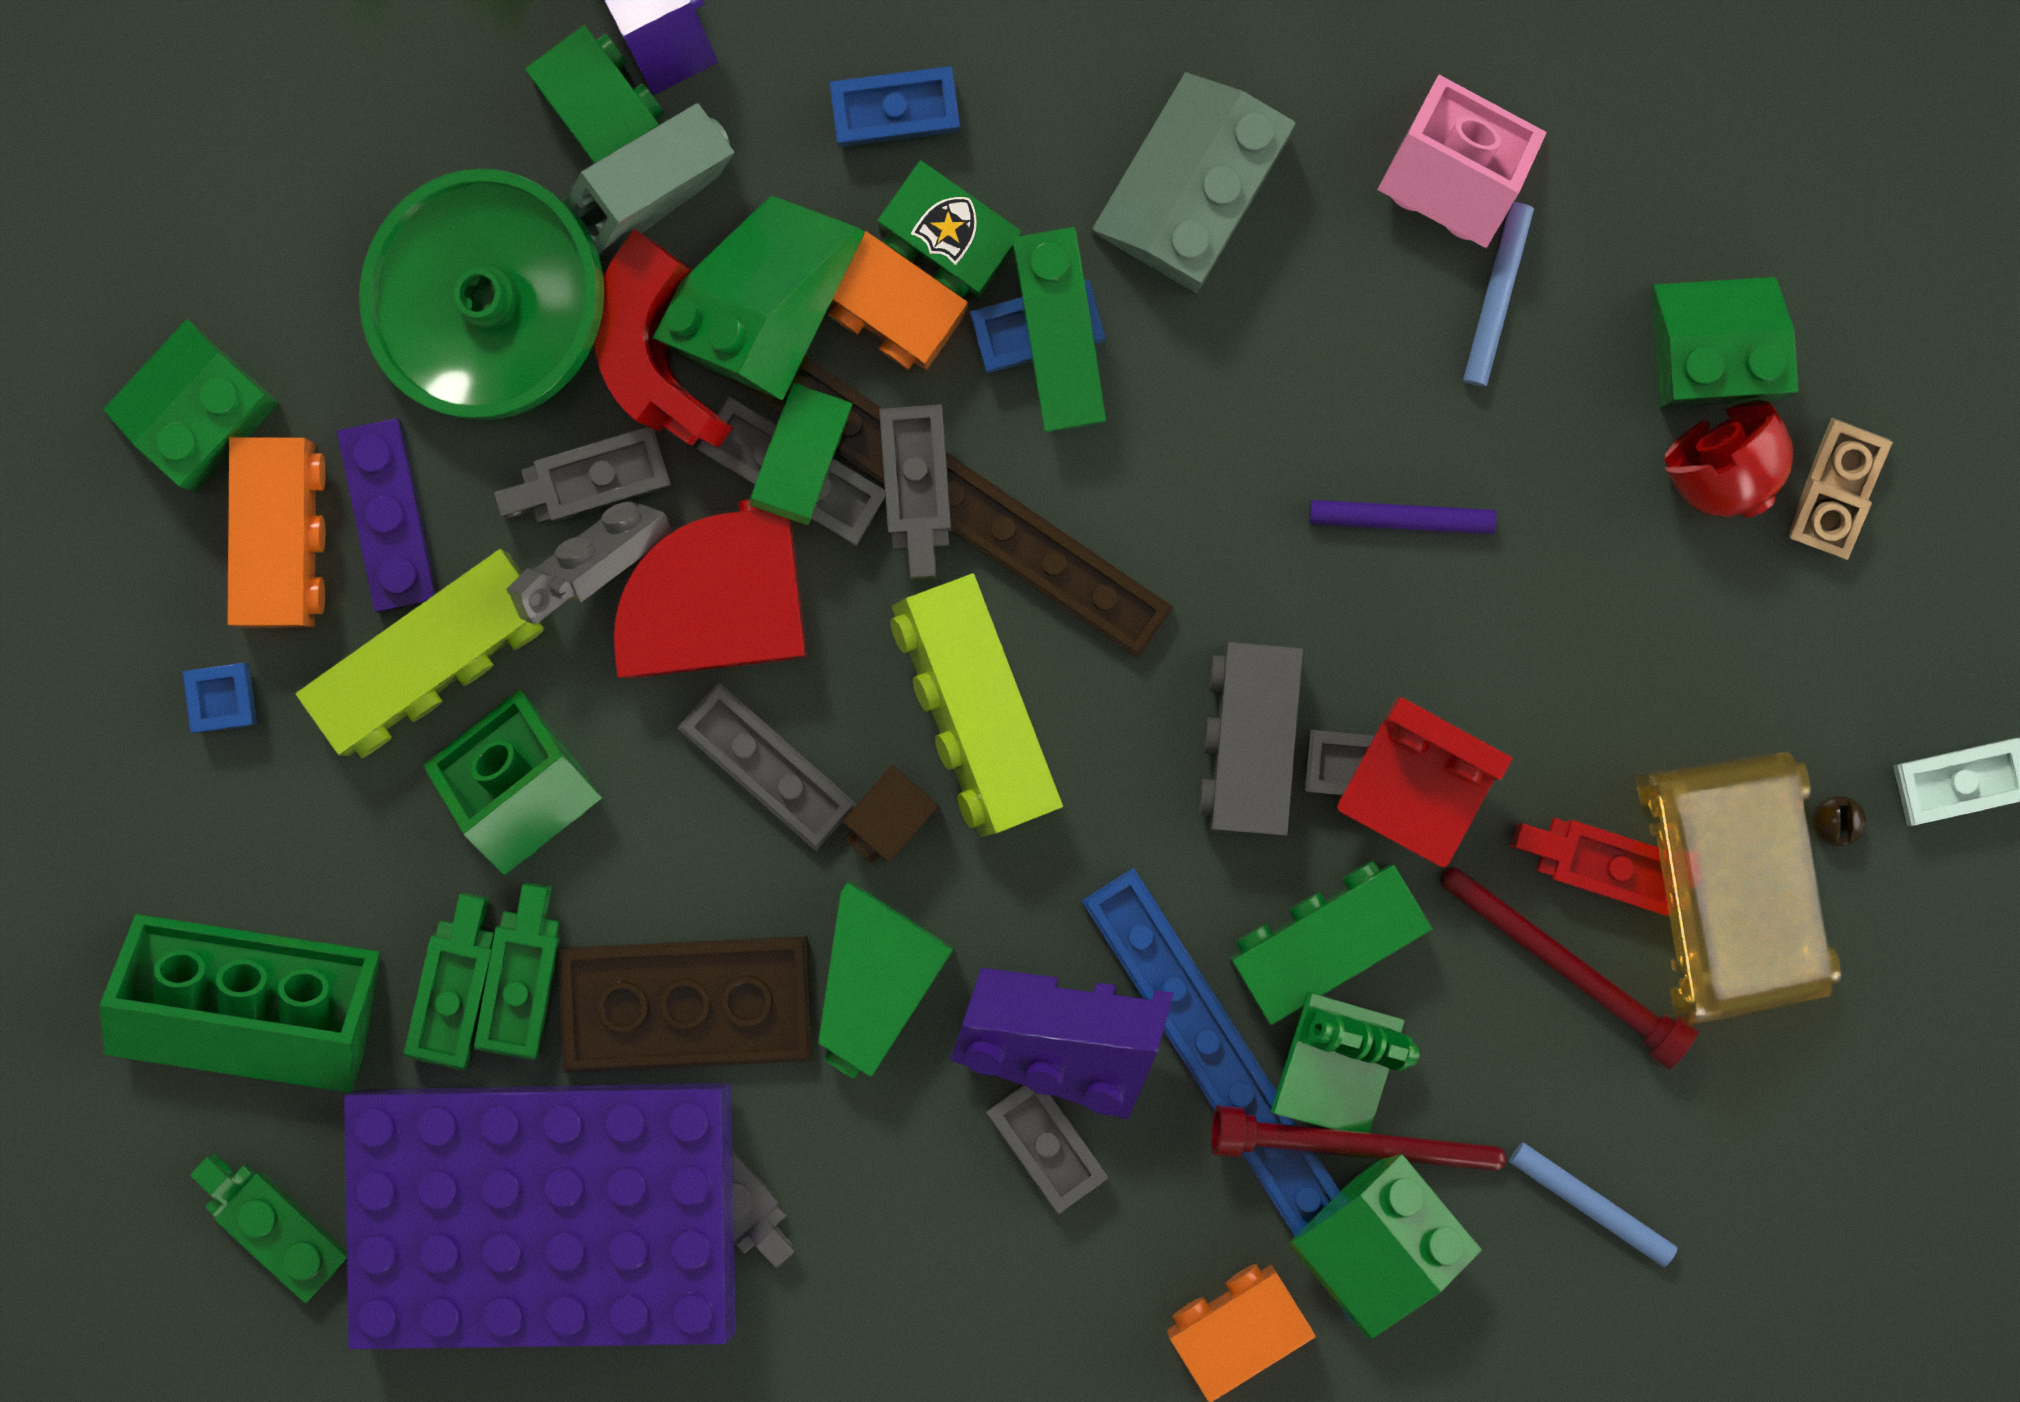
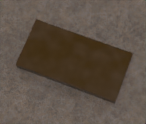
[558,936,813,1073]

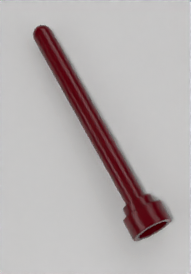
[1440,867,1699,1070]
[1210,1105,1507,1171]

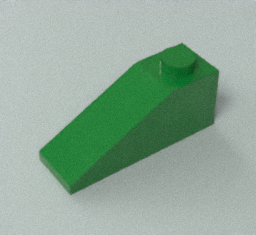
[1012,227,1106,433]

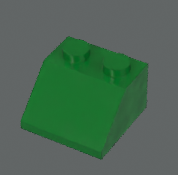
[1651,277,1799,408]
[103,319,279,493]
[423,689,602,875]
[1288,1154,1482,1339]

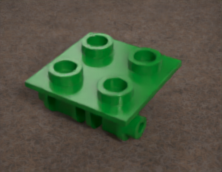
[1270,992,1419,1133]

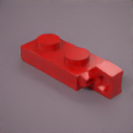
[1509,818,1690,917]

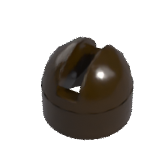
[1812,797,1866,846]

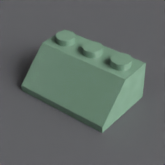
[1091,72,1296,294]

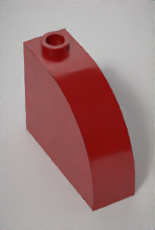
[614,499,808,679]

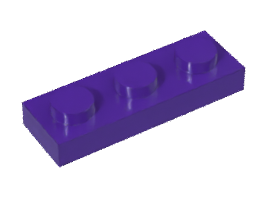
[337,418,437,613]

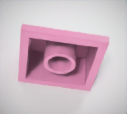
[1377,75,1547,248]

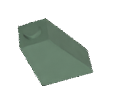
[565,103,735,264]

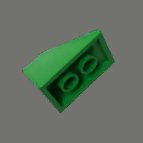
[653,195,865,400]

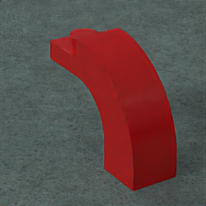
[594,229,733,448]

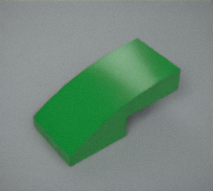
[749,383,853,525]

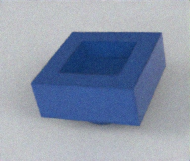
[182,663,258,733]

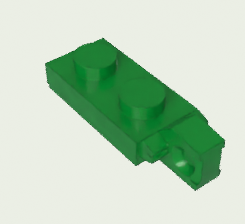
[474,882,560,1060]
[403,892,495,1071]
[190,1153,347,1304]

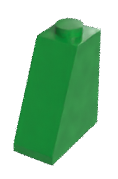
[818,881,953,1079]

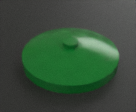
[359,169,604,420]

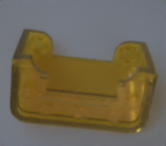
[1635,751,1841,1024]

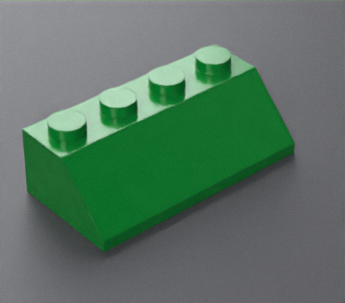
[99,914,380,1093]

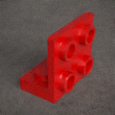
[1337,696,1513,867]

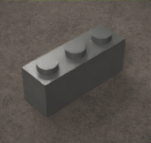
[1199,642,1303,836]

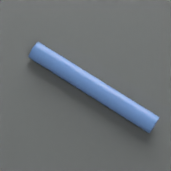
[1463,202,1534,387]
[1509,1142,1678,1267]

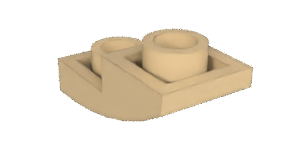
[1788,417,1893,560]

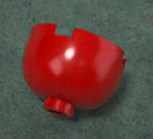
[1664,400,1793,518]

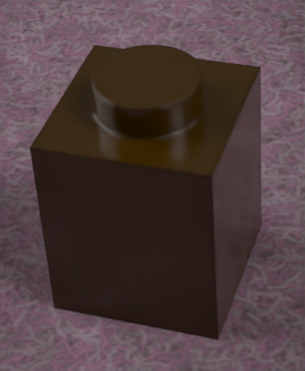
[842,765,940,863]

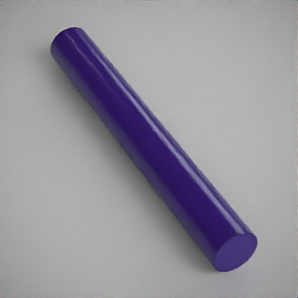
[1309,500,1497,534]

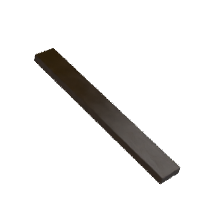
[730,356,1173,659]

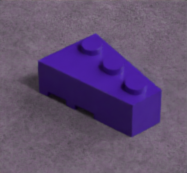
[604,0,718,96]
[950,968,1174,1120]

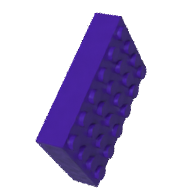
[344,1083,736,1349]

